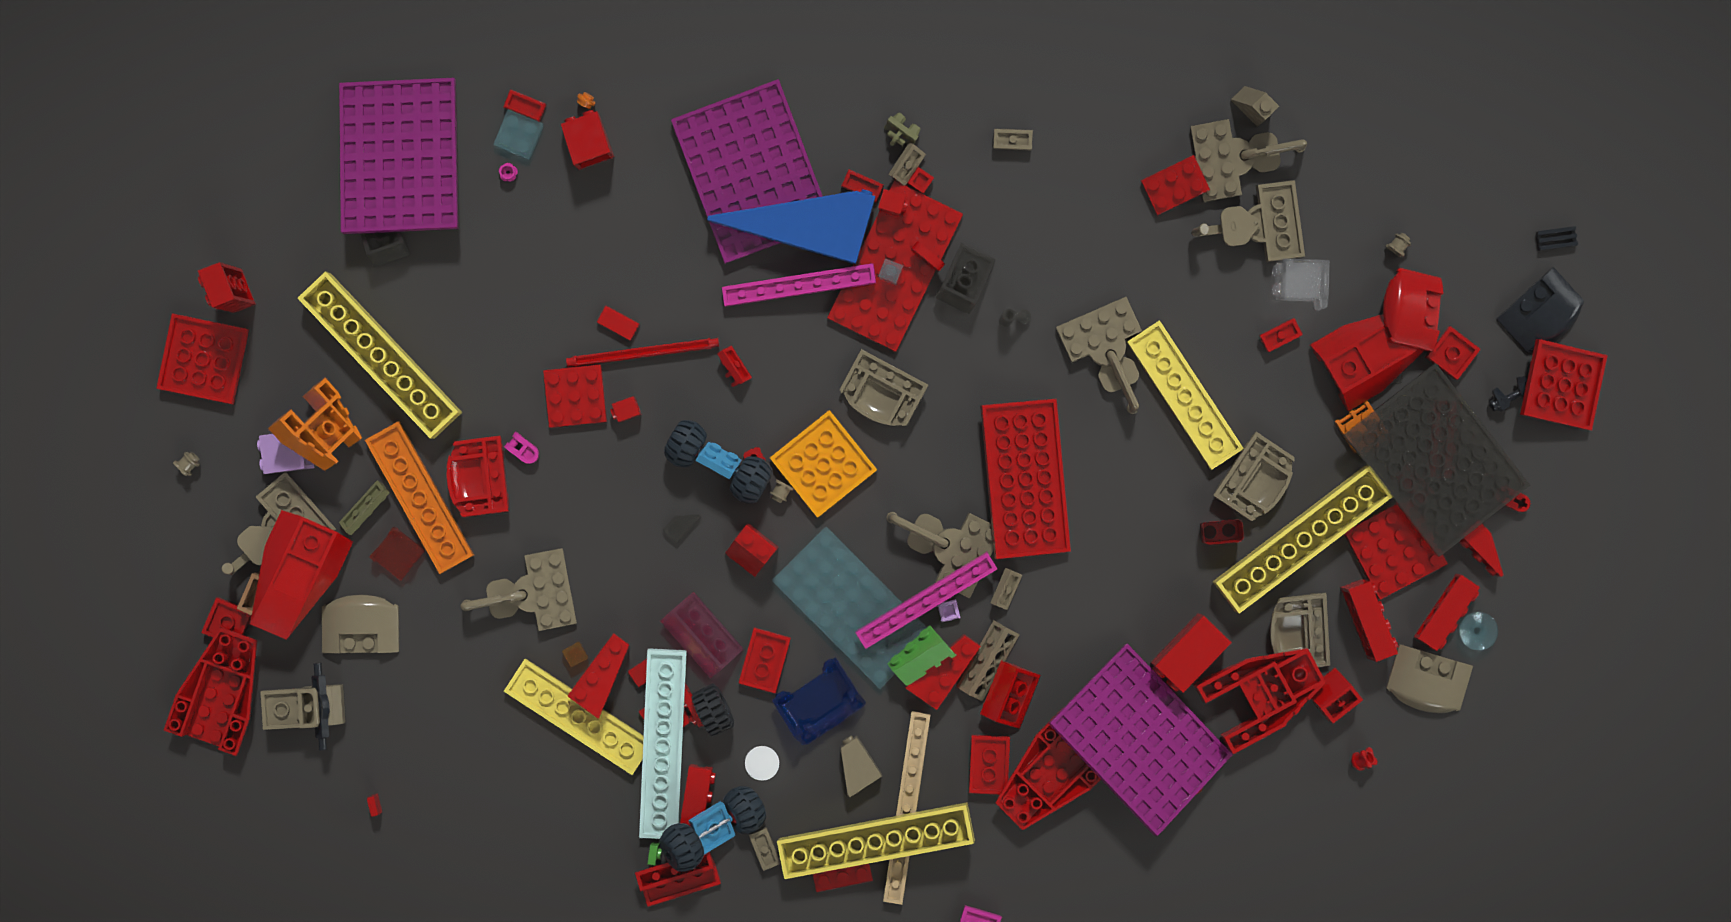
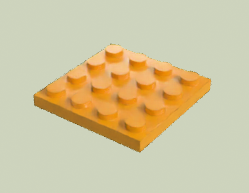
[770,410,877,518]

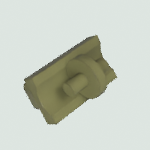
[884,113,920,146]

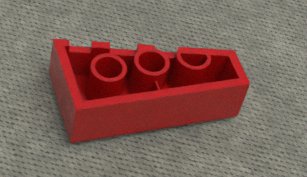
[568,633,629,719]

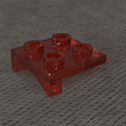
[369,527,426,581]

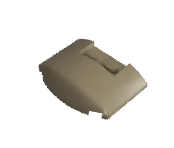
[840,349,929,426]
[1213,432,1295,521]
[1270,593,1330,667]
[322,595,399,653]
[1386,644,1473,713]

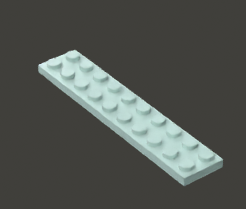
[639,649,687,839]

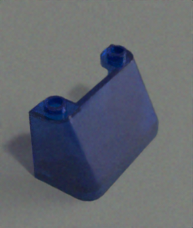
[772,657,866,745]

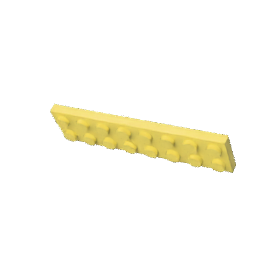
[1127,320,1244,470]
[504,659,644,775]

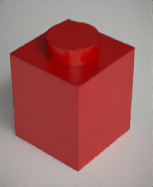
[878,189,908,216]
[610,396,642,422]

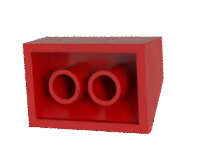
[980,660,1041,728]

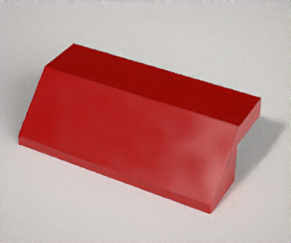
[635,851,721,906]

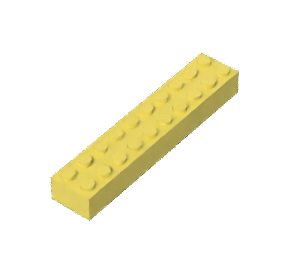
[298,272,462,439]
[1213,466,1393,614]
[777,803,975,879]

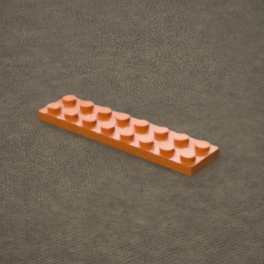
[365,421,474,574]

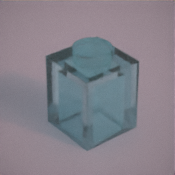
[878,258,903,285]

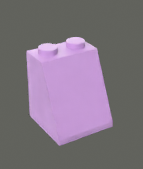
[257,434,314,474]

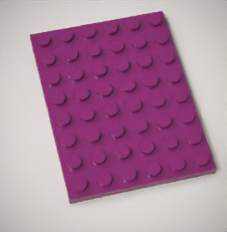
[339,78,459,234]
[671,79,823,264]
[1048,643,1233,836]

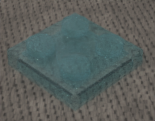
[493,109,544,160]

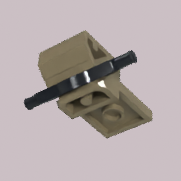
[261,663,346,751]

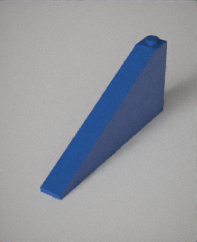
[707,189,875,265]

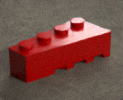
[905,634,981,710]

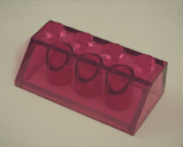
[660,592,743,679]

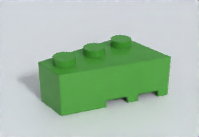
[887,626,956,686]

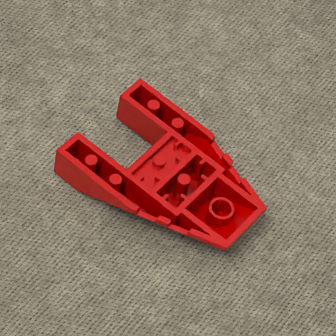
[1193,648,1326,754]

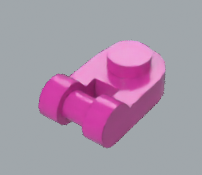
[504,431,539,464]

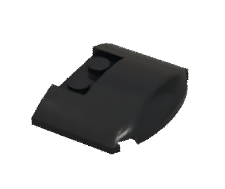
[1496,267,1584,352]

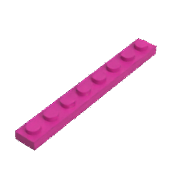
[722,263,876,307]
[855,552,997,649]

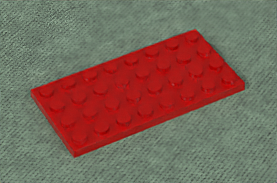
[827,180,963,352]
[980,399,1071,559]

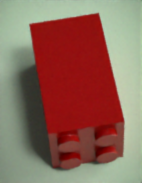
[1150,613,1232,693]

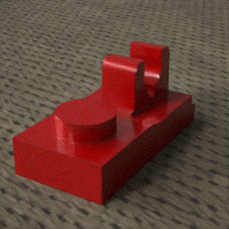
[717,346,752,387]

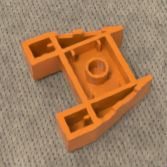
[268,378,362,471]

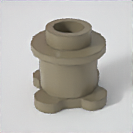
[1385,233,1411,257]
[173,452,200,476]
[770,479,794,503]

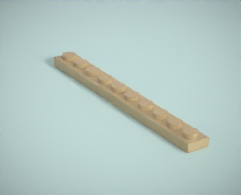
[883,711,931,905]

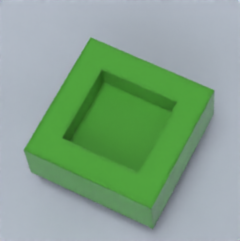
[648,842,662,865]

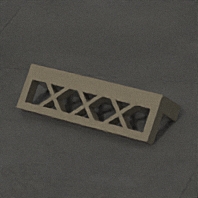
[956,620,1020,701]

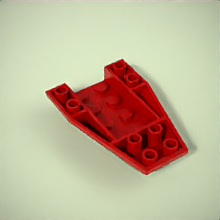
[1310,314,1424,411]
[250,510,353,640]
[164,627,258,756]
[995,707,1101,830]

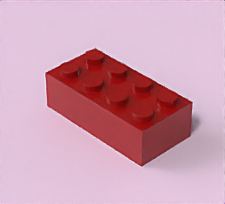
[198,262,256,313]
[1340,579,1399,662]

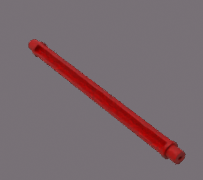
[566,338,719,367]

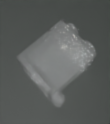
[1272,259,1330,311]

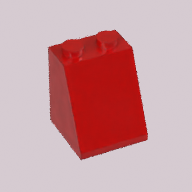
[561,110,614,170]
[725,524,779,577]

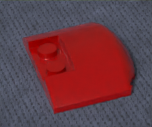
[1383,268,1444,352]
[447,436,509,517]

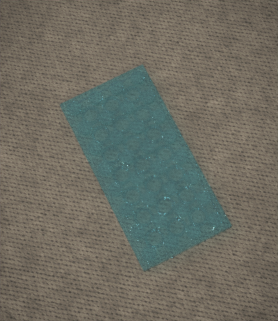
[772,526,927,689]

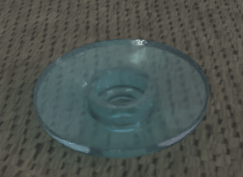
[1459,612,1498,650]

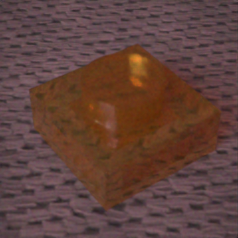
[562,641,589,667]

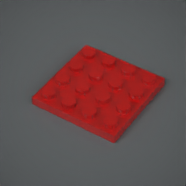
[156,314,249,404]
[1520,339,1608,430]
[1344,496,1448,600]

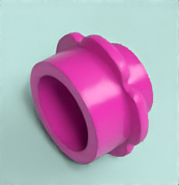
[499,163,518,182]

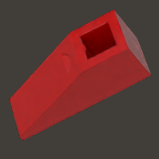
[1457,519,1503,577]

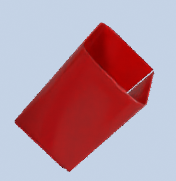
[1200,519,1244,545]

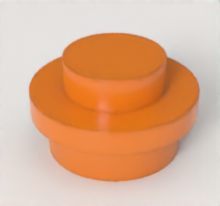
[577,92,595,109]

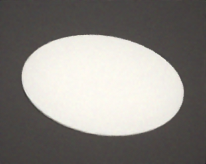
[745,746,779,780]

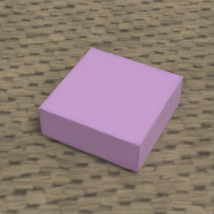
[938,599,960,622]

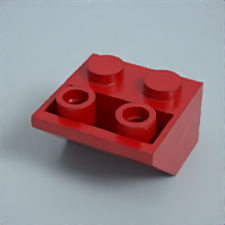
[1311,668,1363,724]

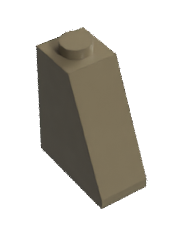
[1231,86,1279,127]
[841,735,882,797]

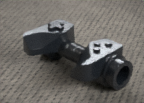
[1489,376,1527,412]

